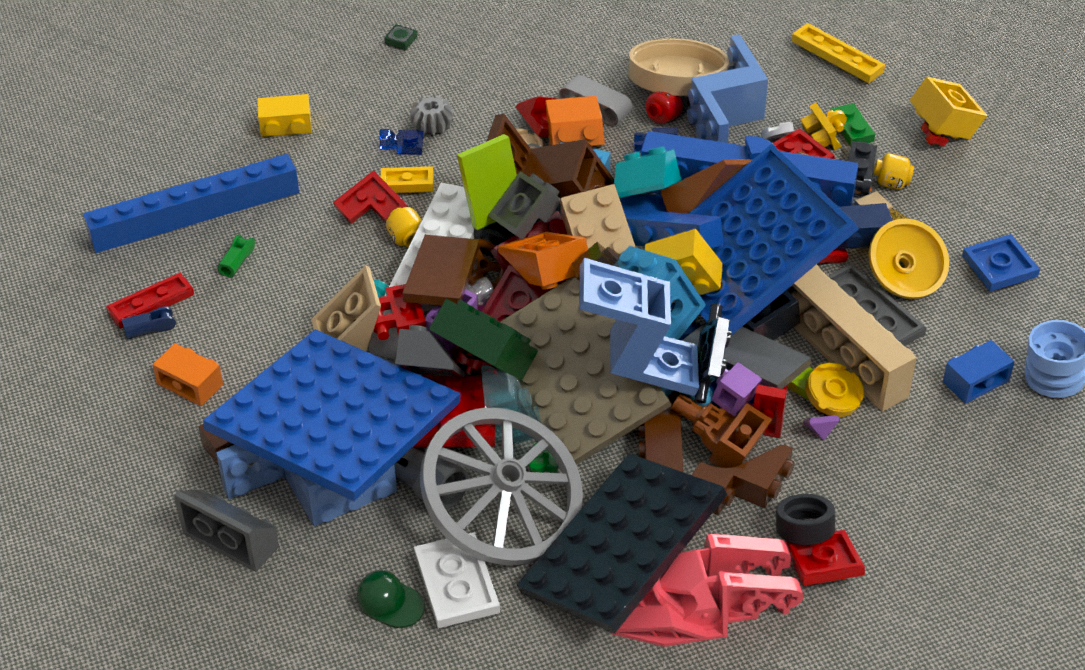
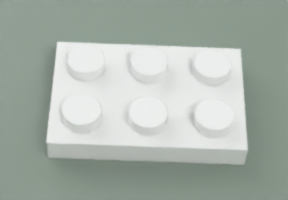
[414,532,500,628]

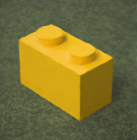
[258,94,312,137]

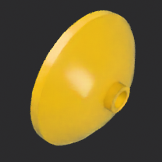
[869,219,949,299]

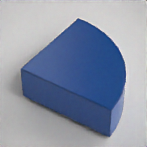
[745,136,776,159]

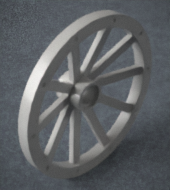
[420,408,583,565]

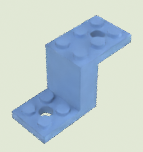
[687,34,768,143]
[579,258,699,396]
[216,445,397,526]

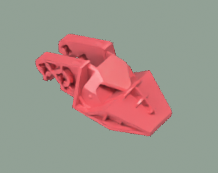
[611,534,804,647]

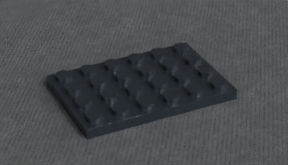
[517,453,727,634]

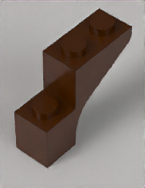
[692,445,795,515]

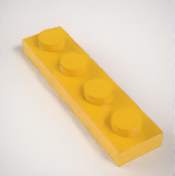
[792,23,885,83]

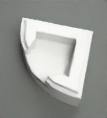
[761,122,794,139]

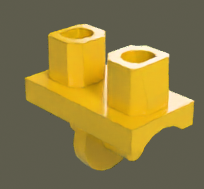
[800,103,847,150]

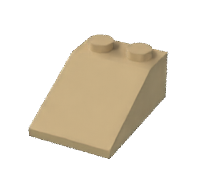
[311,265,381,351]

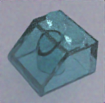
[481,364,541,444]

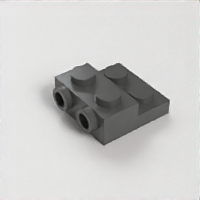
[488,171,561,240]

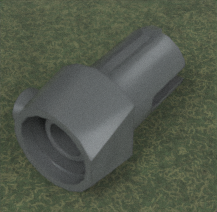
[394,447,469,508]

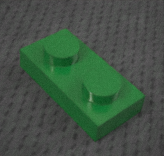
[830,103,875,147]

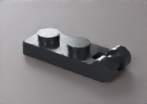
[848,141,878,195]

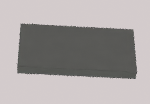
[828,263,927,346]
[682,322,811,389]

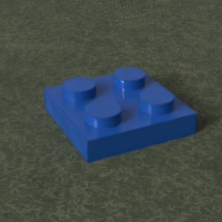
[962,234,1040,292]

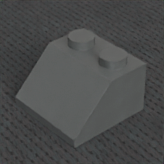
[395,325,466,378]

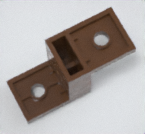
[486,114,620,199]

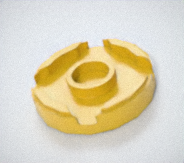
[805,362,864,417]

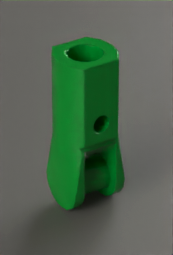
[217,234,255,278]

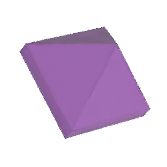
[803,415,839,440]

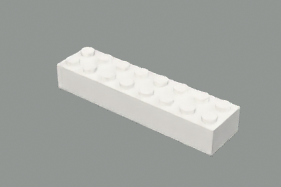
[369,183,474,359]

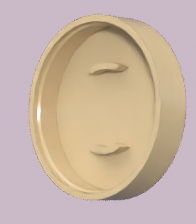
[628,38,729,96]

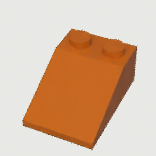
[497,232,588,289]

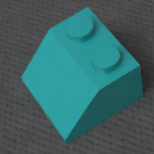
[614,146,681,198]

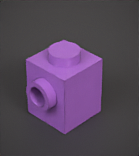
[711,362,762,416]

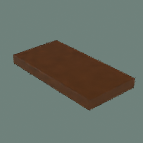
[403,234,479,306]

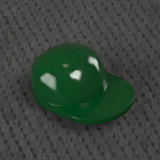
[357,570,425,628]

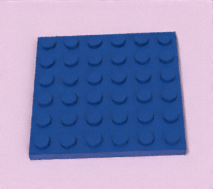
[689,144,859,335]
[203,329,461,501]

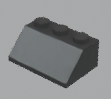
[174,489,279,572]

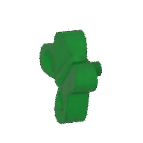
[529,442,558,473]

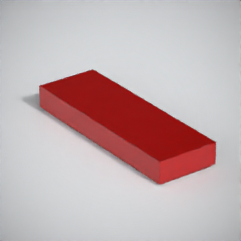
[106,272,195,329]

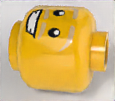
[873,153,914,190]
[385,207,422,247]

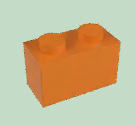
[152,343,223,407]

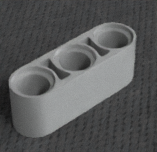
[559,75,633,126]

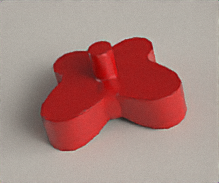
[920,121,949,147]
[457,351,492,374]

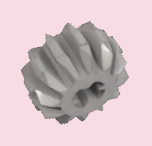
[410,95,453,136]

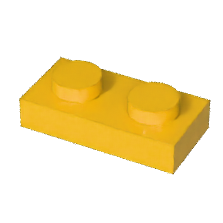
[381,166,434,193]

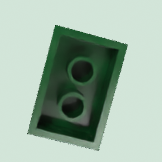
[429,299,538,381]

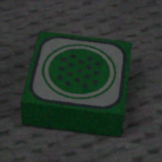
[384,24,417,50]

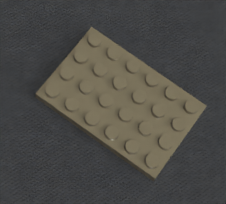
[501,276,672,465]

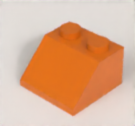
[545,96,605,148]

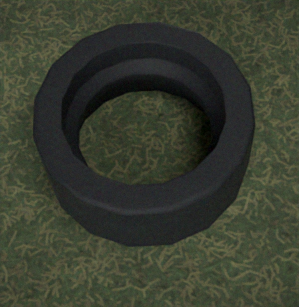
[776,494,835,545]

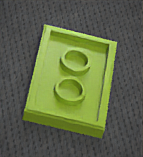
[457,134,517,230]

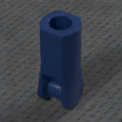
[122,306,176,339]

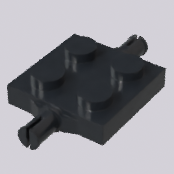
[694,304,731,403]

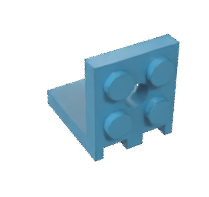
[606,246,706,340]

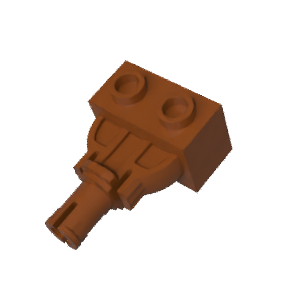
[671,393,772,468]

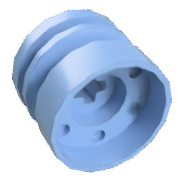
[1024,320,1085,398]

